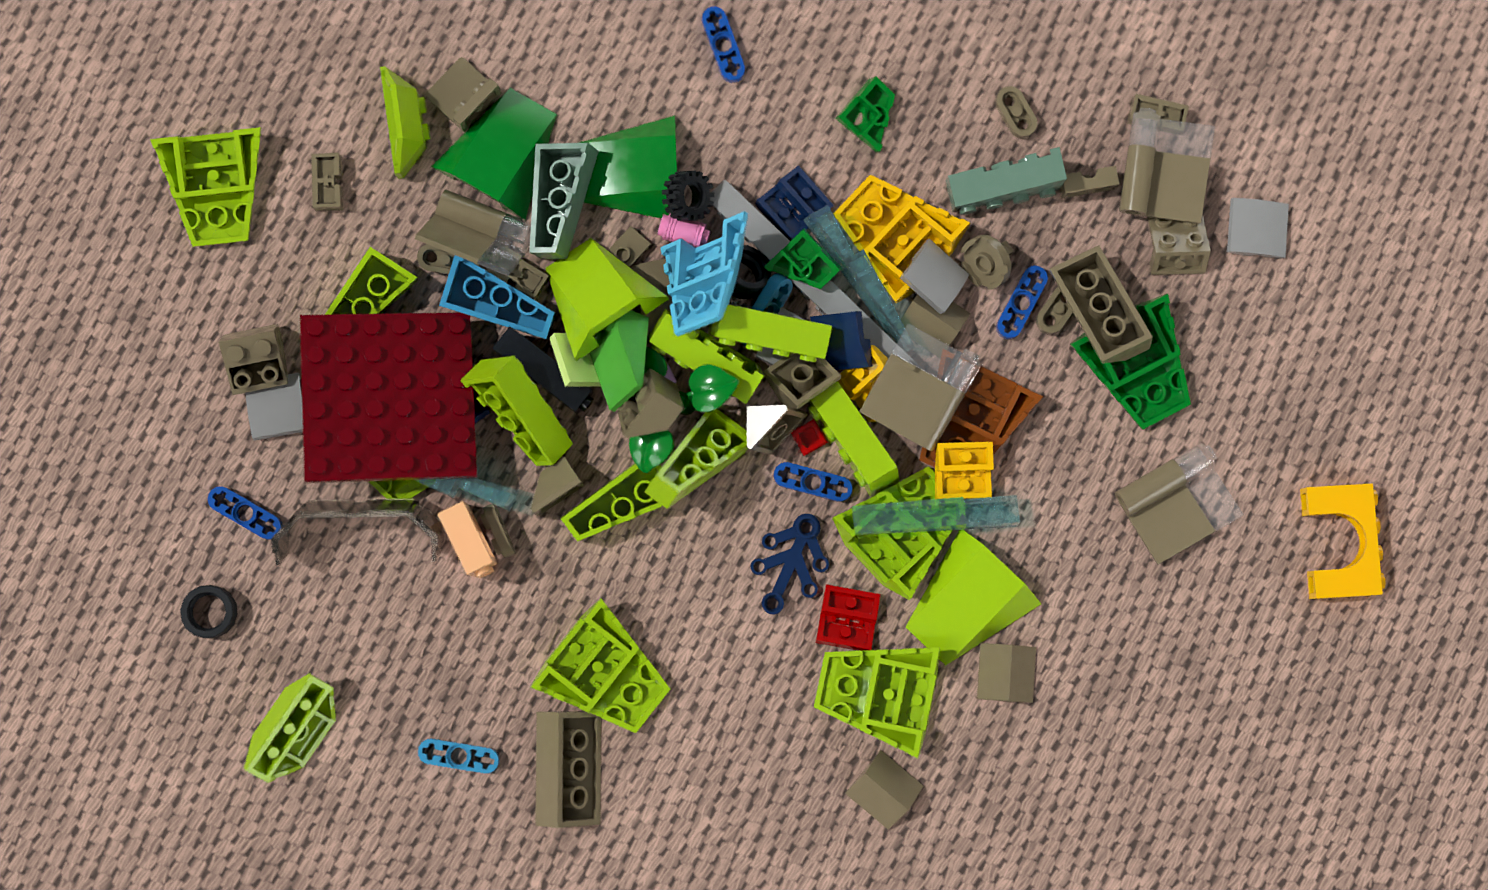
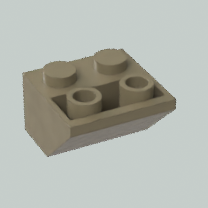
[219,324,288,395]
[617,368,684,438]

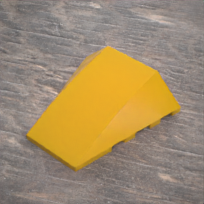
[833,174,970,303]

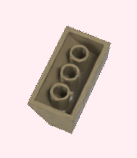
[1049,245,1153,363]
[535,711,601,828]

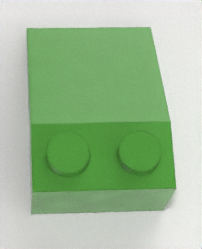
[590,310,649,412]

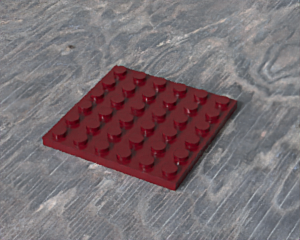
[300,312,477,483]

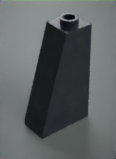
[493,326,594,414]

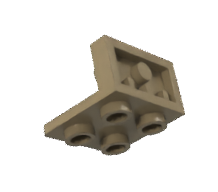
[425,57,501,132]
[1147,215,1211,275]

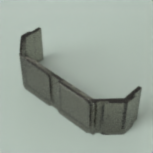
[271,498,445,565]

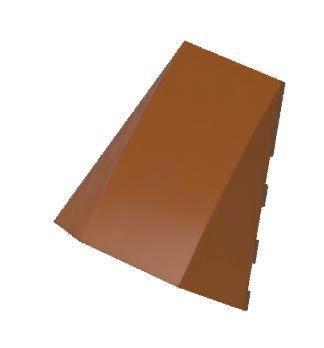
[919,349,1043,468]

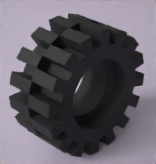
[662,170,715,221]

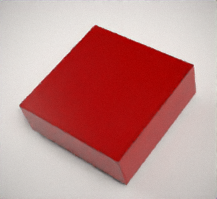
[791,419,828,456]

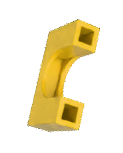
[1300,483,1385,599]

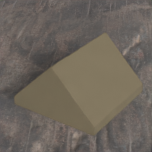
[895,294,971,358]
[763,352,841,409]
[747,405,808,455]
[977,643,1036,703]
[845,750,924,829]

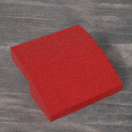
[815,584,881,651]

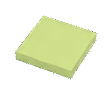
[550,333,601,387]

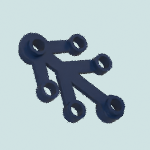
[750,514,829,615]

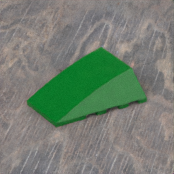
[431,88,557,220]
[579,115,677,218]
[1070,294,1191,430]

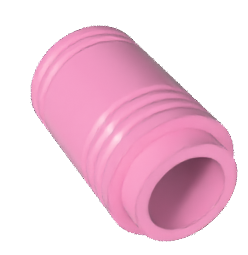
[658,213,710,248]

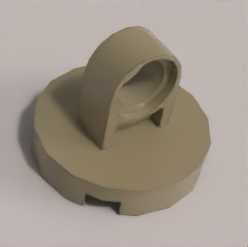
[961,235,1014,290]

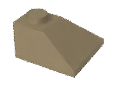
[530,457,584,516]

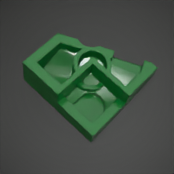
[835,76,895,152]
[764,229,843,289]

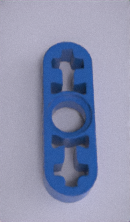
[702,6,745,83]
[996,266,1048,339]
[773,462,852,502]
[208,486,283,540]

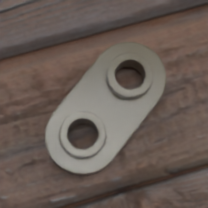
[995,86,1037,139]
[417,244,455,274]
[1036,287,1073,334]
[480,503,516,558]

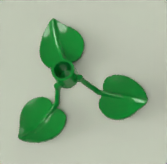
[629,347,740,473]

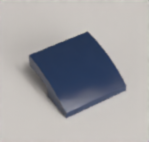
[755,165,834,241]
[810,311,873,370]

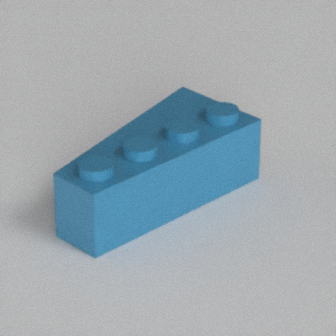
[439,255,556,339]

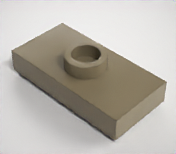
[608,226,651,268]

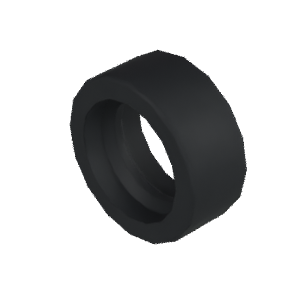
[732,245,771,299]
[180,585,238,638]

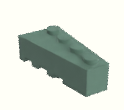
[529,143,599,259]
[946,147,1067,215]

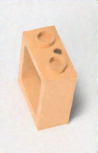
[438,501,498,579]

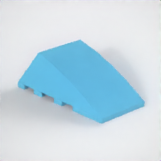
[660,211,748,336]

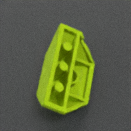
[380,66,431,179]
[244,673,336,783]

